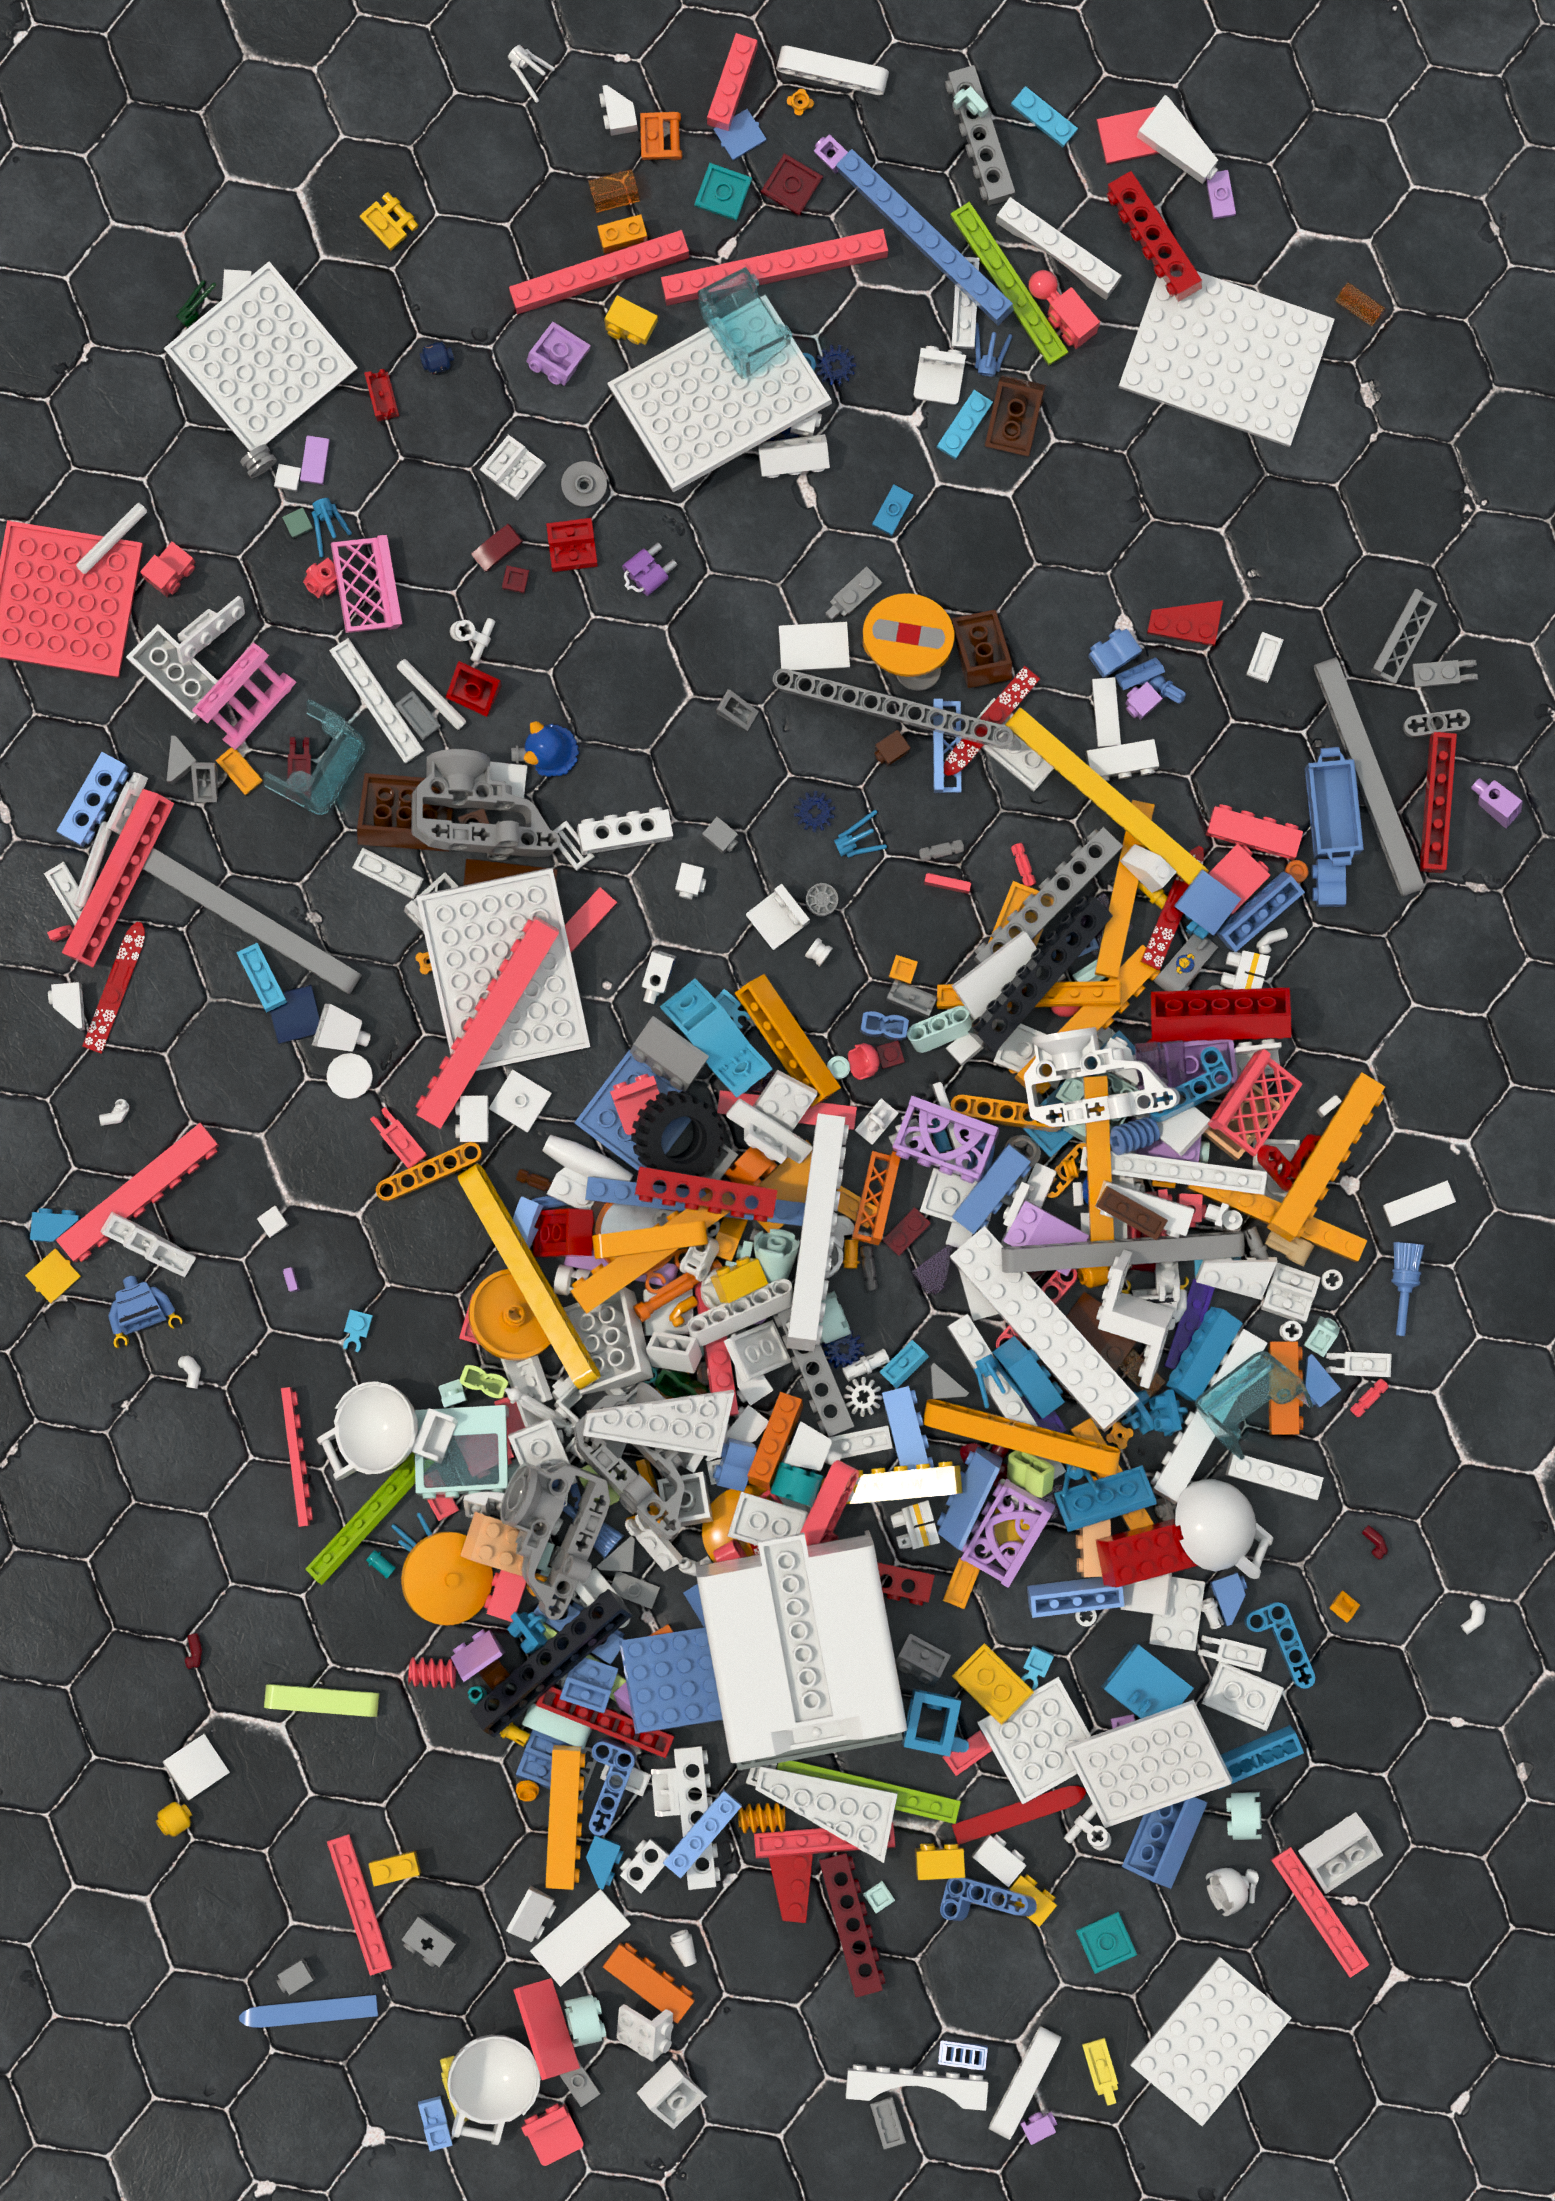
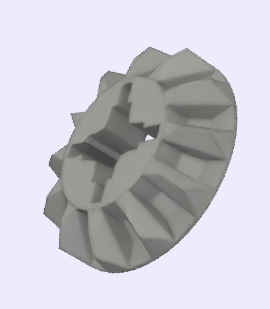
[1005,1135,1041,1168]

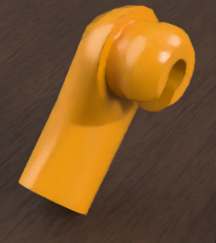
[669,1296,698,1327]

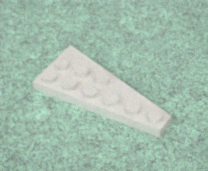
[582,1390,734,1458]

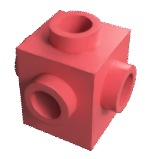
[303,558,343,599]
[1177,1194,1206,1228]

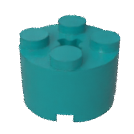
[770,1462,824,1507]

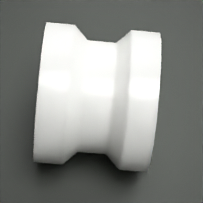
[805,938,833,967]

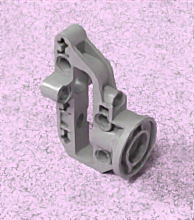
[411,749,560,861]
[573,1382,685,1540]
[500,1462,610,1620]

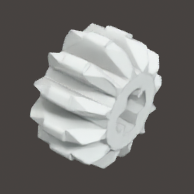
[843,1377,883,1417]

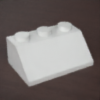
[1298,1812,1383,1894]

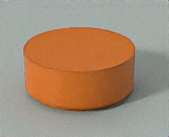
[1285,860,1308,884]

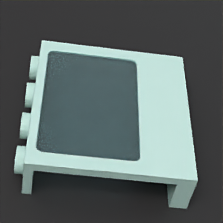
[415,1405,509,1500]

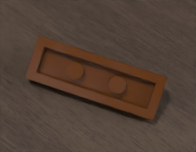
[1095,1186,1168,1241]

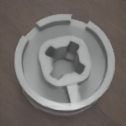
[240,444,277,478]
[805,883,838,916]

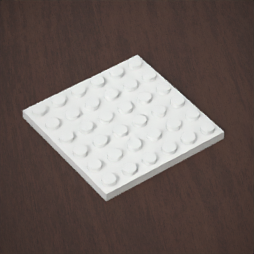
[164,262,358,451]

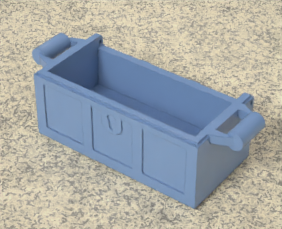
[1305,747,1364,867]

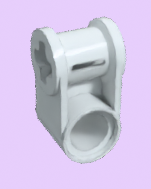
[680,1236,719,1282]

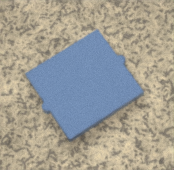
[713,109,767,161]

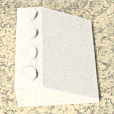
[563,1287,653,1395]

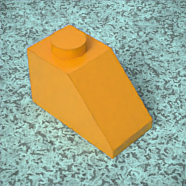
[715,1217,748,1262]

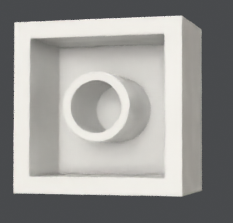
[657,1472,713,1529]

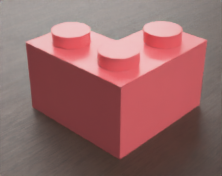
[140,542,196,597]

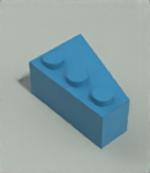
[992,1336,1064,1419]

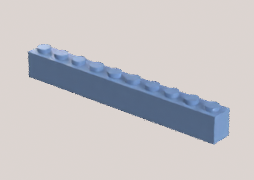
[836,149,1014,326]

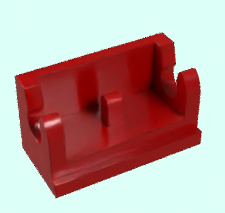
[364,369,399,422]

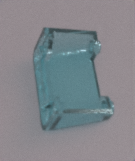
[698,267,792,379]

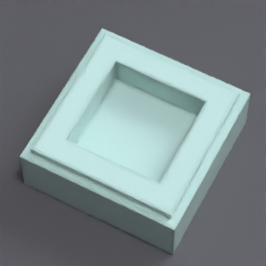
[863,1881,895,1913]

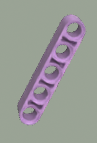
[564,1247,678,1286]

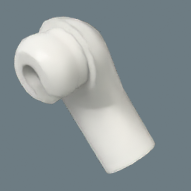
[178,1356,201,1389]
[678,1556,712,1576]
[1460,1600,1486,1635]

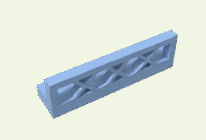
[933,699,961,793]

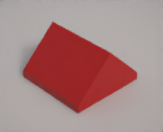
[446,661,502,717]

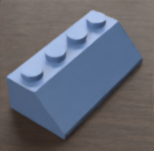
[936,1446,1003,1551]
[1122,1797,1208,1889]

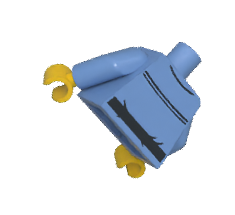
[109,1276,182,1348]

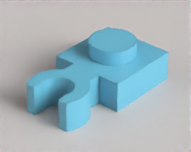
[715,989,751,1029]
[343,1310,373,1352]
[1021,1645,1054,1690]

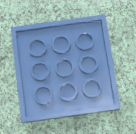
[574,1050,691,1171]
[619,1627,723,1734]

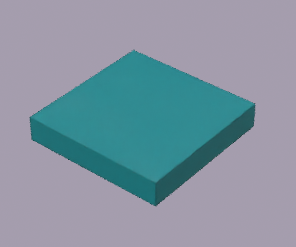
[694,163,752,221]
[1076,1911,1137,1974]

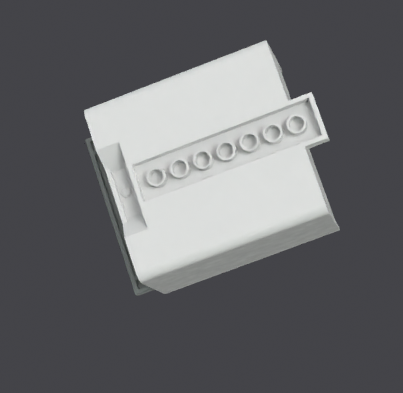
[695,1530,908,1770]

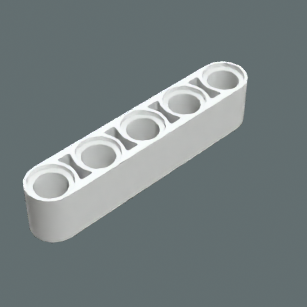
[776,46,889,95]
[687,1278,793,1346]
[988,2026,1061,2140]

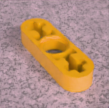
[1047,1143,1086,1198]

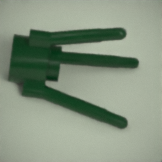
[176,280,216,329]

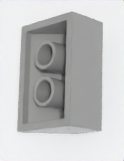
[630,1016,709,1092]

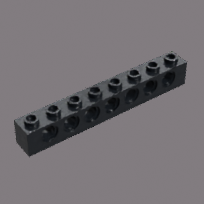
[968,895,1113,1053]
[470,1589,633,1737]

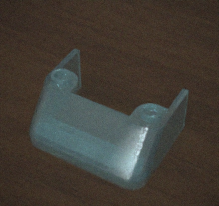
[264,699,365,814]
[1195,1351,1313,1460]

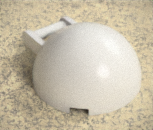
[317,1381,418,1481]
[1175,1479,1273,1579]
[447,2034,541,2145]

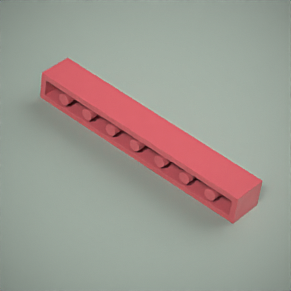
[509,230,689,315]
[62,789,174,967]
[56,1123,220,1262]

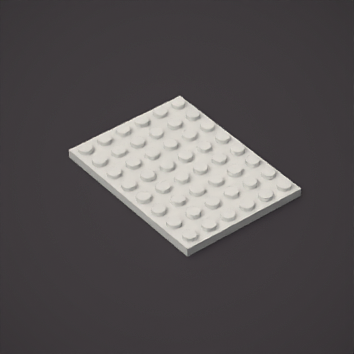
[1118,271,1335,447]
[608,295,832,492]
[416,868,590,1071]

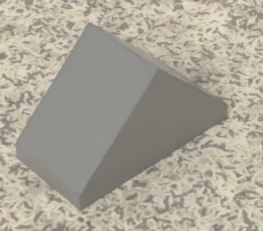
[717,689,759,731]
[167,736,197,785]
[191,762,218,802]
[930,1363,969,1399]
[597,1536,635,1572]

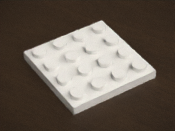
[977,1677,1091,1804]

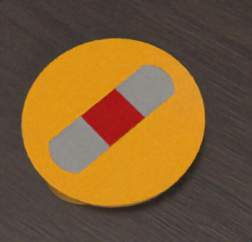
[863,594,954,677]

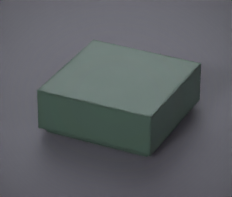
[282,507,313,539]

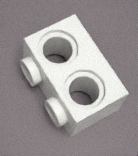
[620,1838,669,1893]

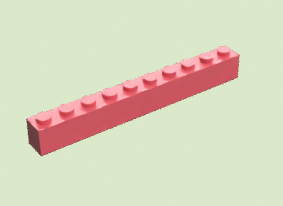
[661,229,888,306]
[415,916,559,1129]

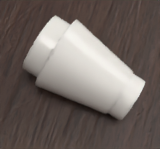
[670,1930,697,1967]

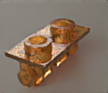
[1335,282,1385,327]
[1119,1349,1165,1397]

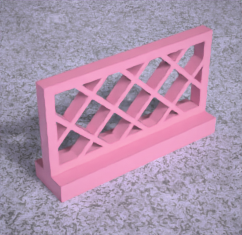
[331,535,402,633]

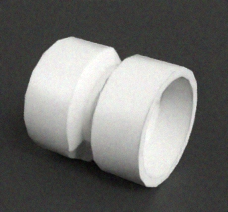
[554,1264,593,1296]

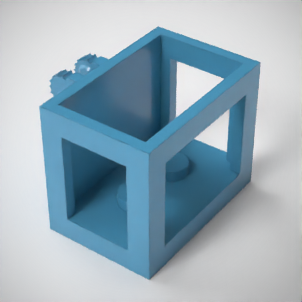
[1101,1643,1194,1719]
[902,1689,970,1757]

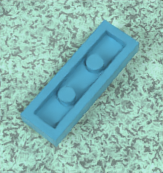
[1011,86,1078,147]
[937,390,993,460]
[236,943,287,1013]

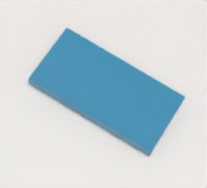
[1054,1465,1157,1532]

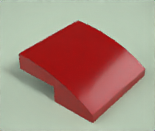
[546,518,598,572]

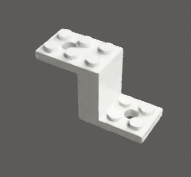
[1096,1250,1174,1389]

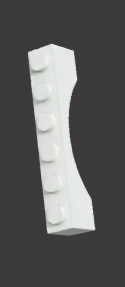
[996,197,1121,300]
[845,2064,988,2111]

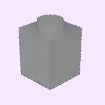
[702,817,738,854]
[277,1958,315,1995]

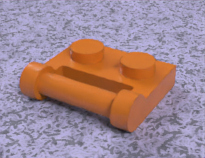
[640,112,682,160]

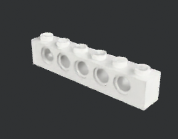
[674,1745,721,1890]

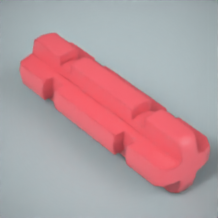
[1011,843,1036,887]
[1350,1379,1389,1417]

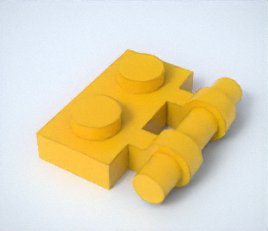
[360,192,419,251]

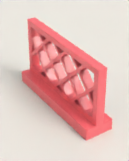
[1208,1049,1302,1157]

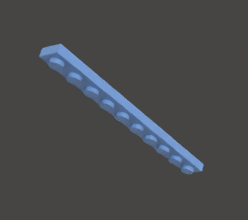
[585,1177,805,1226]

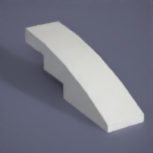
[101,1212,196,1277]

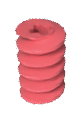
[408,1657,457,1689]

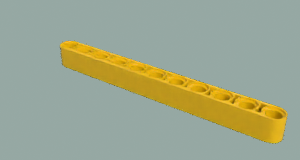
[1005,707,1209,885]
[458,1163,601,1390]

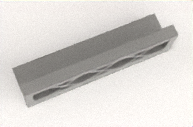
[1371,589,1437,685]

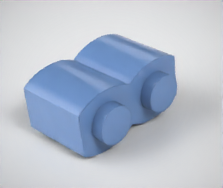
[1088,628,1142,678]
[1312,859,1346,907]
[860,1011,909,1041]
[713,1438,757,1492]

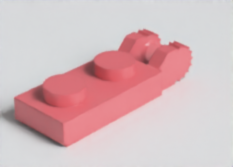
[370,1107,427,1169]

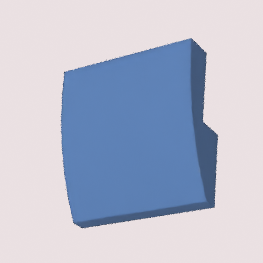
[1174,870,1241,936]
[560,1657,619,1713]
[515,1730,573,1789]

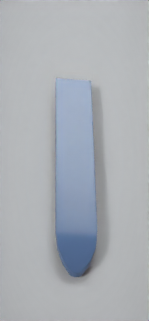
[239,1995,378,2028]

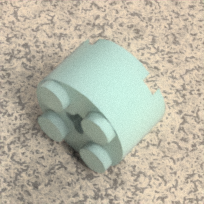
[818,1291,851,1344]
[1226,1792,1262,1840]
[564,1995,606,2047]

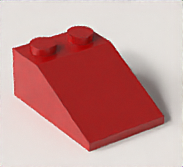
[533,1208,594,1257]

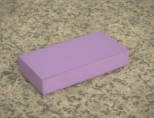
[300,436,330,485]

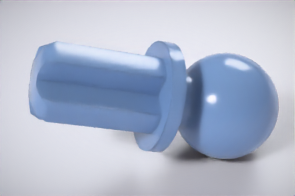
[1148,674,1186,704]

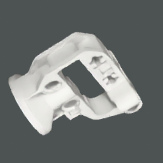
[1024,1027,1180,1127]

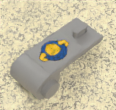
[1154,934,1218,991]

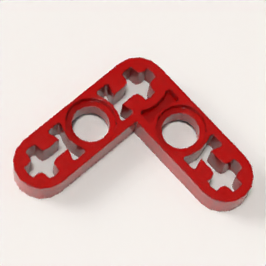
[1257,1134,1321,1192]

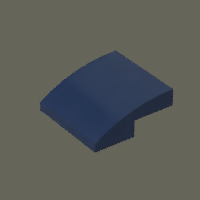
[270,985,320,1043]

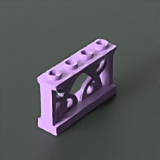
[892,1096,999,1184]
[960,1479,1055,1588]

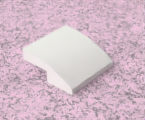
[480,435,546,501]
[1261,1263,1321,1324]
[643,1289,693,1336]
[463,1492,504,1518]
[163,1734,230,1800]

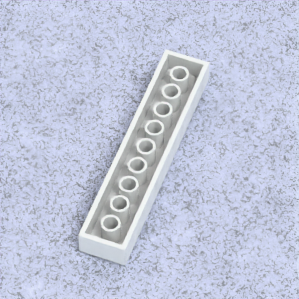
[786,1113,849,1352]
[950,1226,1139,1432]

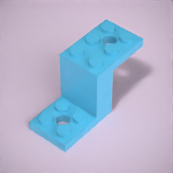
[660,979,772,1098]

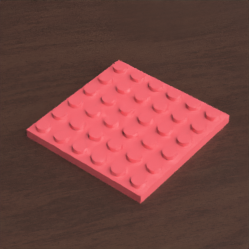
[0,520,143,678]

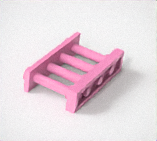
[192,642,297,750]

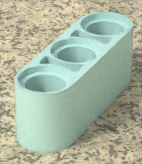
[907,1006,974,1053]
[522,1703,592,1749]

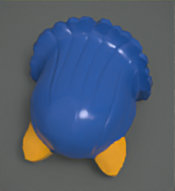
[524,721,579,777]

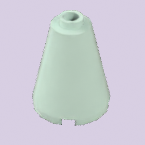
[753,1229,800,1284]

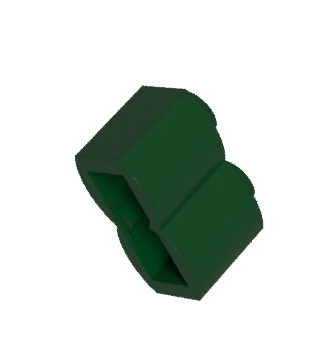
[654,1369,710,1398]

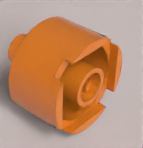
[724,1147,778,1186]

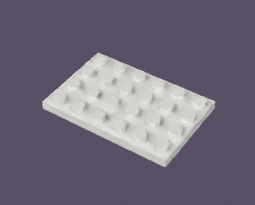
[1066,1700,1232,1828]
[1130,1957,1291,2126]

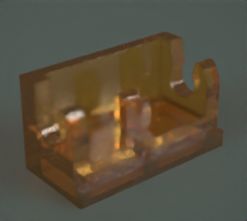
[588,169,640,213]

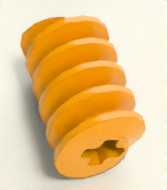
[738,1803,785,1833]

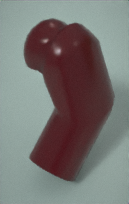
[1362,1525,1388,1560]
[185,1633,202,1669]

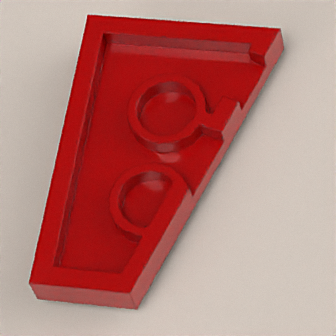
[1147,600,1223,646]
[769,1854,813,1923]

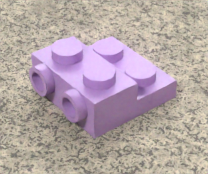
[526,322,591,386]

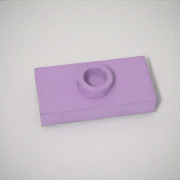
[1206,170,1236,219]

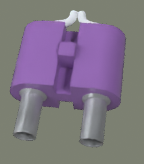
[622,542,677,596]

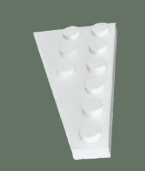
[755,1766,897,1863]

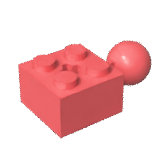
[1029,270,1100,349]

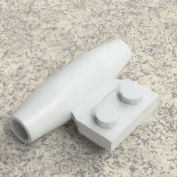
[542,1135,633,1210]

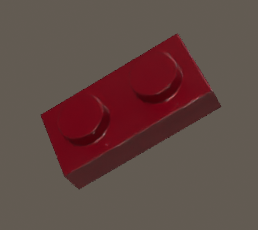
[882,1207,931,1256]

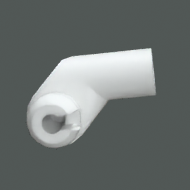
[1256,928,1288,955]
[99,1099,129,1126]

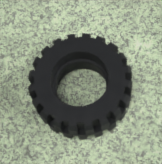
[631,1091,724,1177]

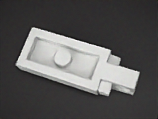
[105,772,148,835]

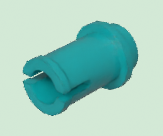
[366,1550,396,1579]
[468,1686,487,1704]

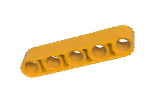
[951,1095,1063,1132]
[376,1142,482,1202]
[592,1221,708,1259]

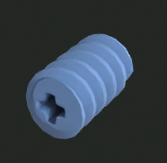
[1110,1117,1160,1155]

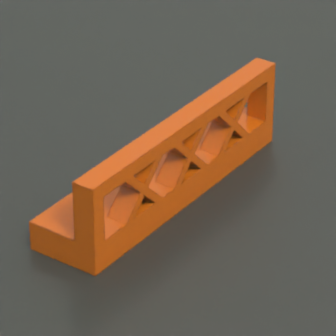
[852,1151,901,1245]

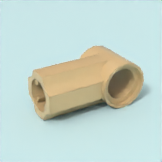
[1265,1231,1314,1266]

